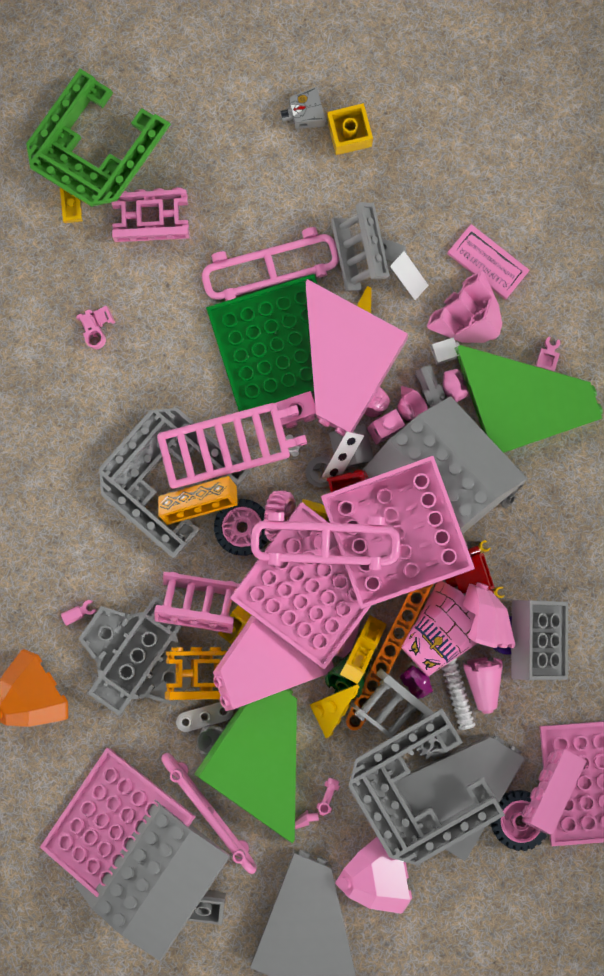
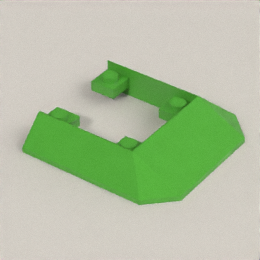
[26,69,171,207]

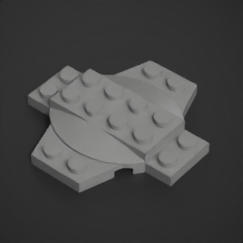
[78,596,191,716]

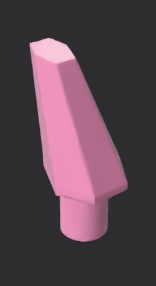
[295,810,319,829]

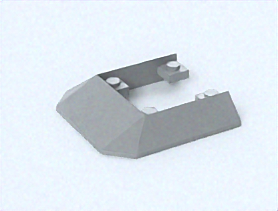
[99,408,250,558]
[349,708,505,865]

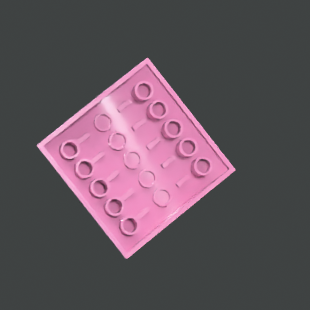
[321,456,475,609]

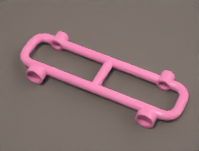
[202,227,339,301]
[251,512,400,570]
[161,753,257,874]

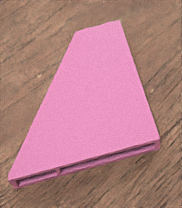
[306,279,408,436]
[213,615,334,711]

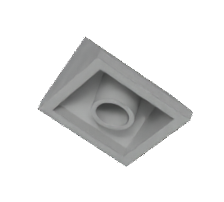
[329,424,373,468]

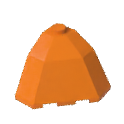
[0,649,68,727]

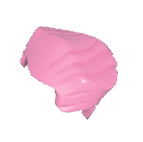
[442,369,470,402]
[364,387,390,417]

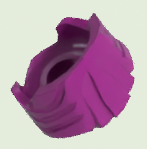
[399,665,433,699]

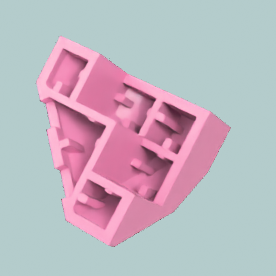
[427,270,502,343]
[462,582,515,648]
[335,837,412,914]

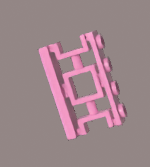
[112,187,190,242]

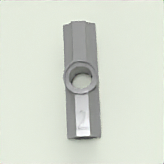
[415,365,446,408]

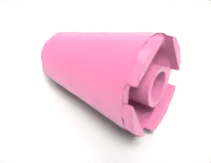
[463,657,503,714]

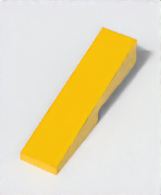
[340,615,387,684]

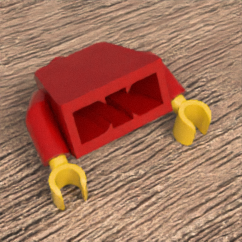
[445,540,505,598]

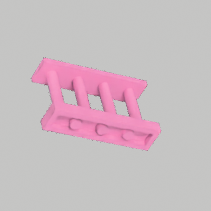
[154,572,239,634]

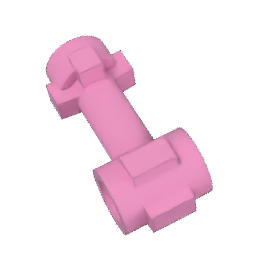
[316,778,340,816]

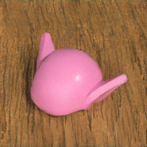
[397,386,428,422]

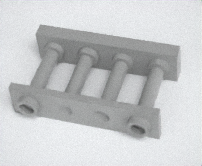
[331,202,390,291]
[351,669,434,755]

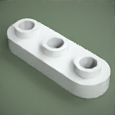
[176,702,233,732]

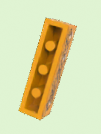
[158,476,238,525]

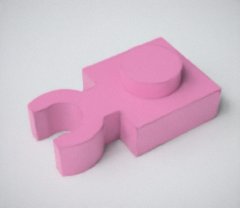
[536,337,560,372]

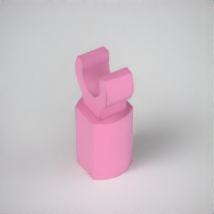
[61,600,97,626]

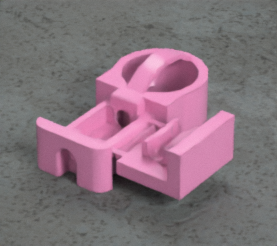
[76,306,115,349]

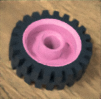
[491,790,547,851]

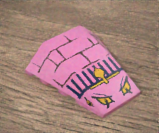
[401,581,478,676]

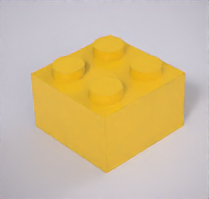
[327,103,373,155]

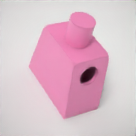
[367,409,406,445]

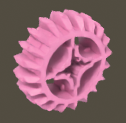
[263,490,296,541]

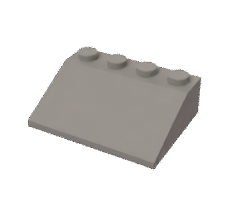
[511,600,568,680]

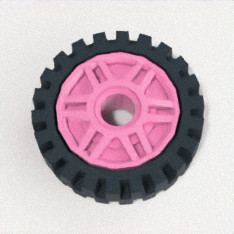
[214,499,268,556]

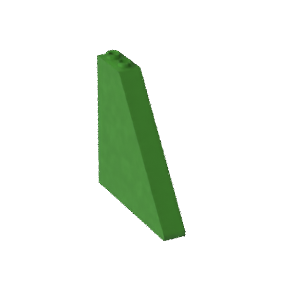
[455,345,603,453]
[194,689,297,843]

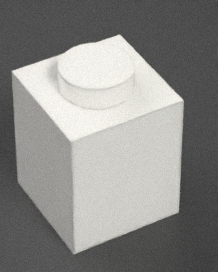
[431,337,460,365]

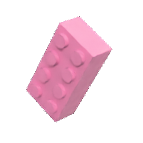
[521,749,586,835]

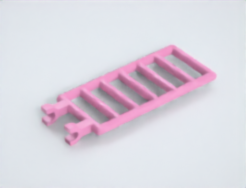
[157,403,307,489]

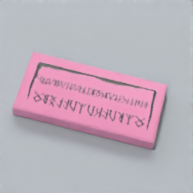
[447,224,530,300]

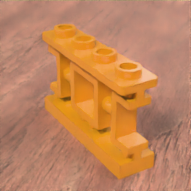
[165,647,230,700]

